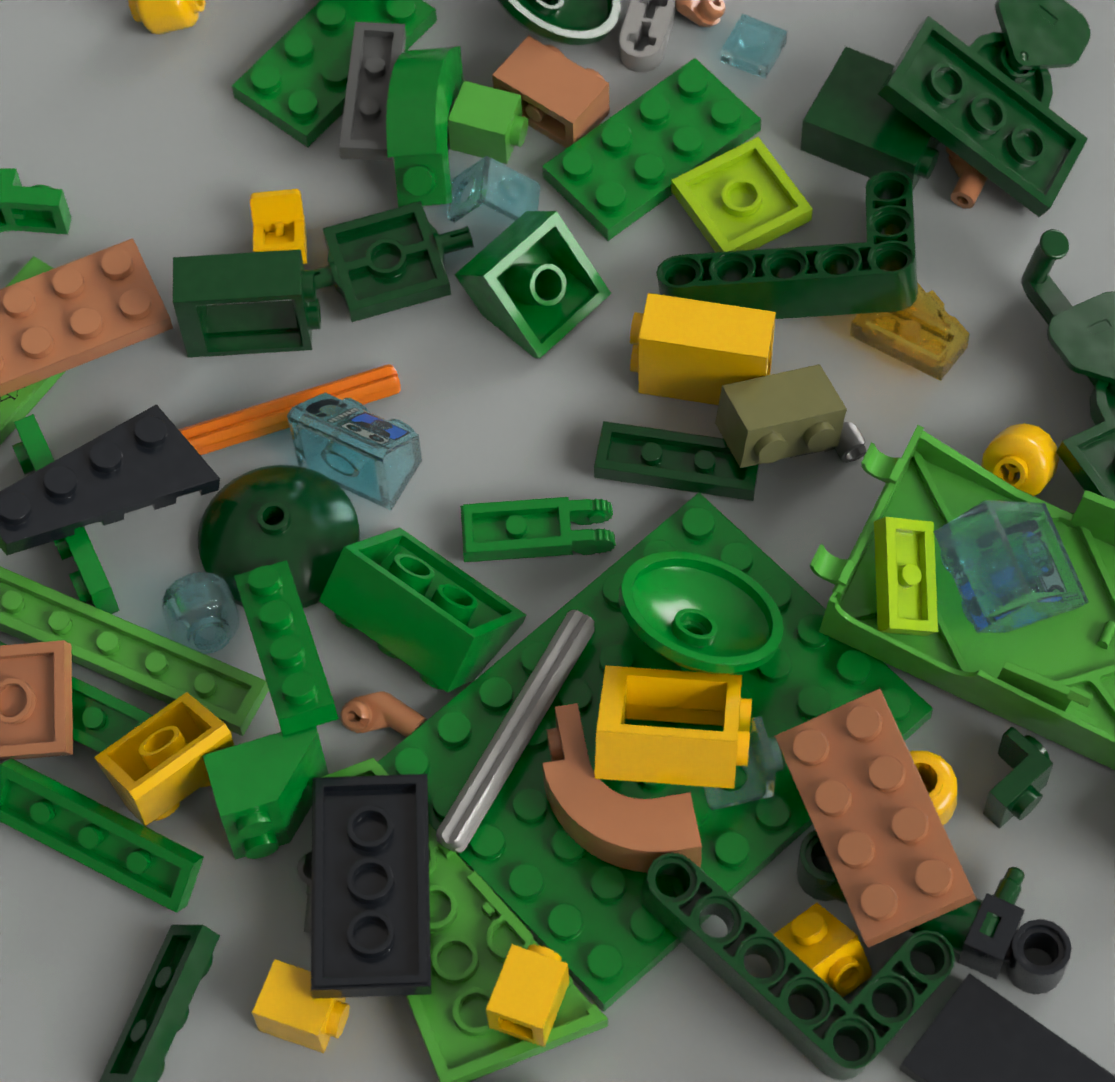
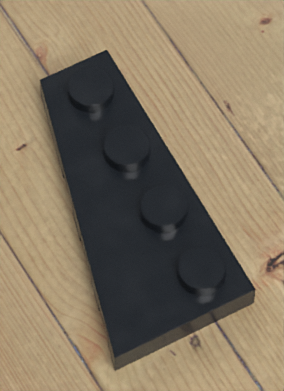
[0,404,220,555]

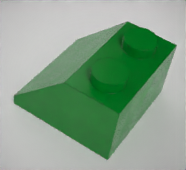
[454,211,612,359]
[203,726,329,860]

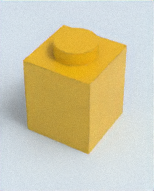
[486,944,569,1047]
[252,959,350,1053]

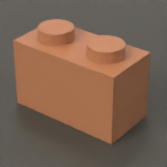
[492,35,610,148]

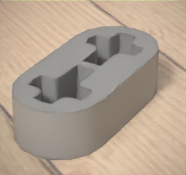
[619,0,675,72]

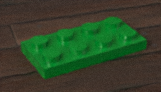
[232,0,437,148]
[542,58,761,241]

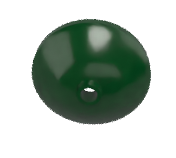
[497,0,621,45]
[198,465,360,608]

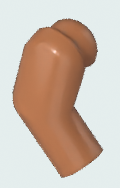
[675,0,726,27]
[945,147,988,209]
[340,691,427,738]

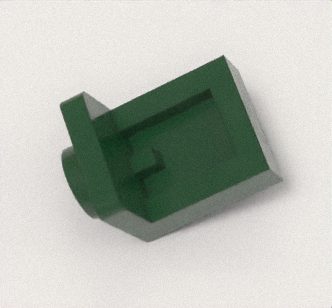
[983,726,1053,829]

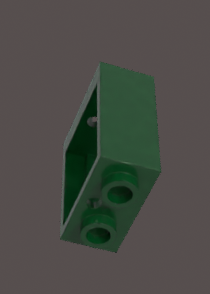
[173,249,321,358]

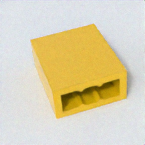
[630,293,776,405]

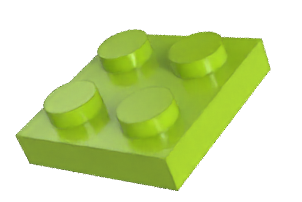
[671,136,813,252]

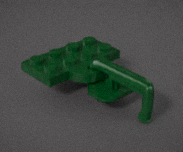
[878,0,1090,217]
[1021,229,1115,501]

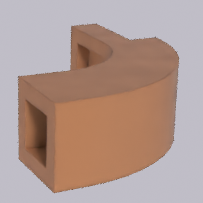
[542,703,702,873]

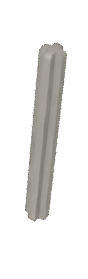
[436,610,595,853]

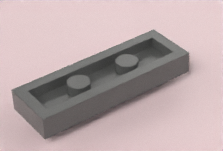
[339,22,406,161]

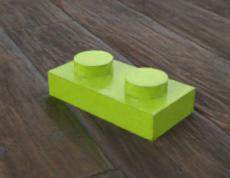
[874,517,938,636]

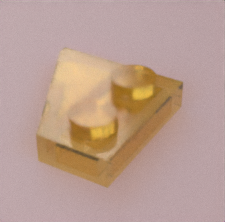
[850,282,970,381]

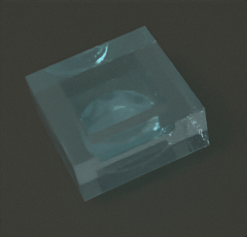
[721,14,787,79]

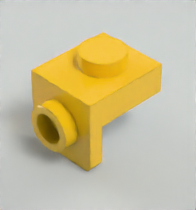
[250,189,307,264]
[773,902,872,998]

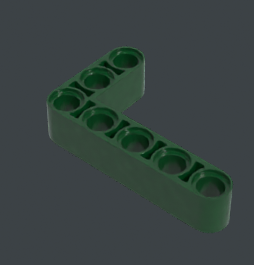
[656,170,918,319]
[640,853,955,1081]

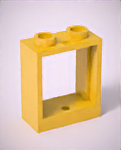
[594,665,752,789]

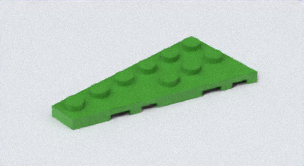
[323,758,608,1082]

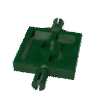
[314,201,474,322]

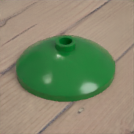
[618,551,784,674]

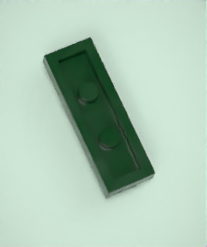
[594,421,760,501]
[99,924,220,1082]

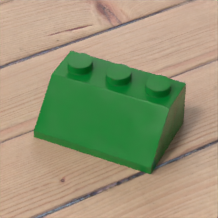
[319,527,527,692]

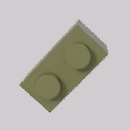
[715,364,847,468]

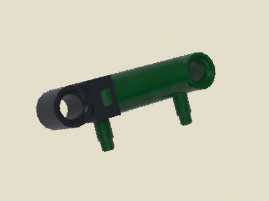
[797,830,1072,994]

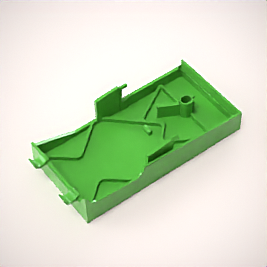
[810,425,1115,770]

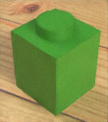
[448,81,529,164]

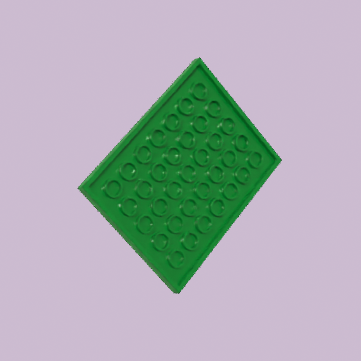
[378,492,933,1011]

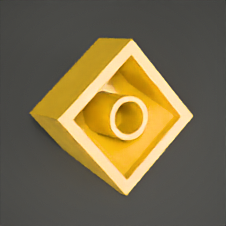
[94,692,235,827]

